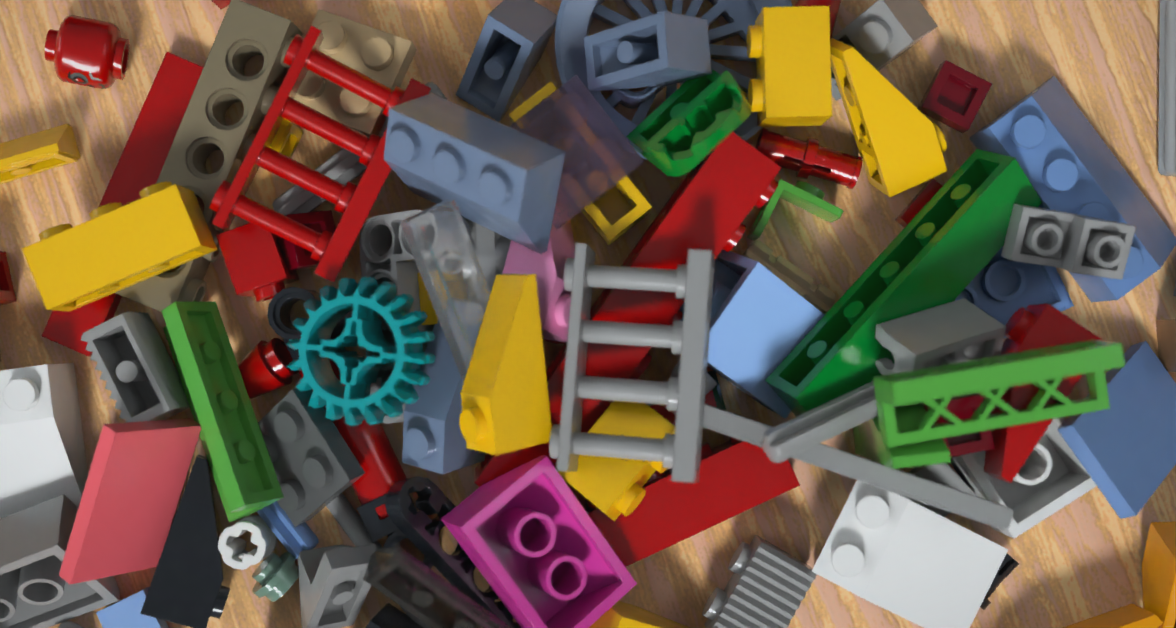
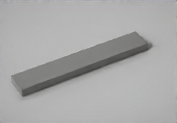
[703,403,1014,530]

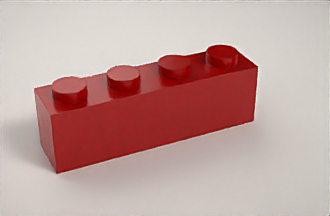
[584,424,800,567]

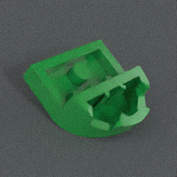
[626,68,752,177]

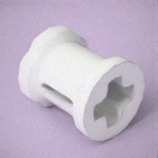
[218,515,278,570]

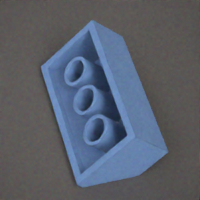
[970,76,1176,302]

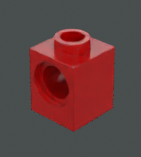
[216,223,299,302]

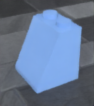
[679,249,825,419]

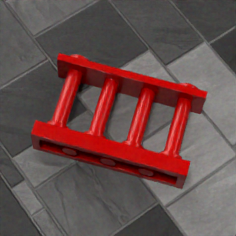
[210,25,431,283]

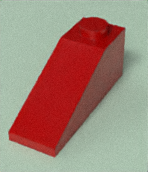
[983,303,1104,483]

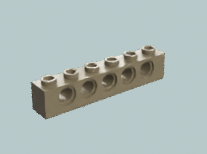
[115,0,303,312]

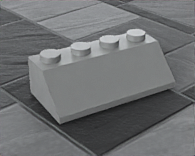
[0,494,120,628]

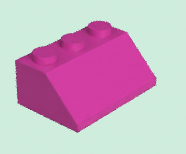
[441,455,637,628]

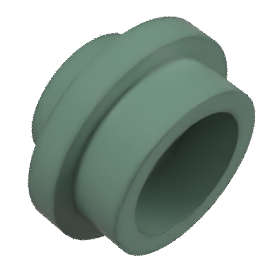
[252,551,299,602]

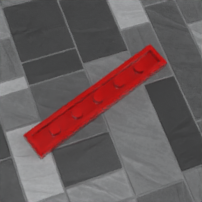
[42,52,204,357]

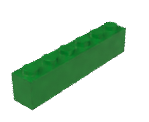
[765,149,1042,417]

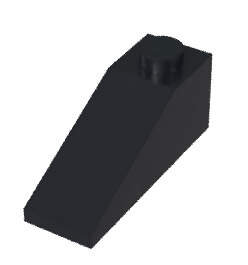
[140,454,230,628]

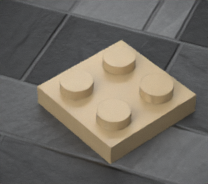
[294,9,417,138]

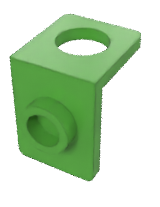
[747,179,844,241]

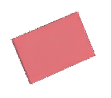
[58,418,201,585]

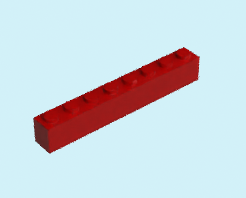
[474,132,781,487]

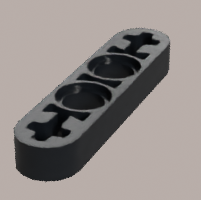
[385,476,521,628]

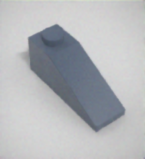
[402,297,487,475]

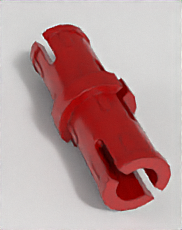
[755,128,863,189]

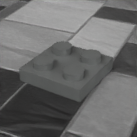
[258,388,365,527]

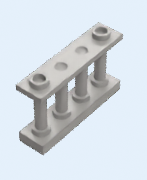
[549,243,715,483]

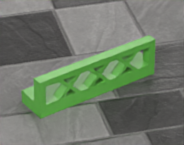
[162,302,284,522]
[873,340,1125,447]

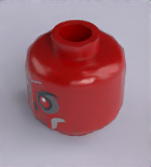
[45,15,129,89]

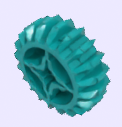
[286,277,436,426]

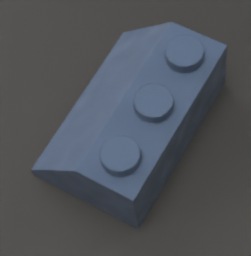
[384,93,565,254]

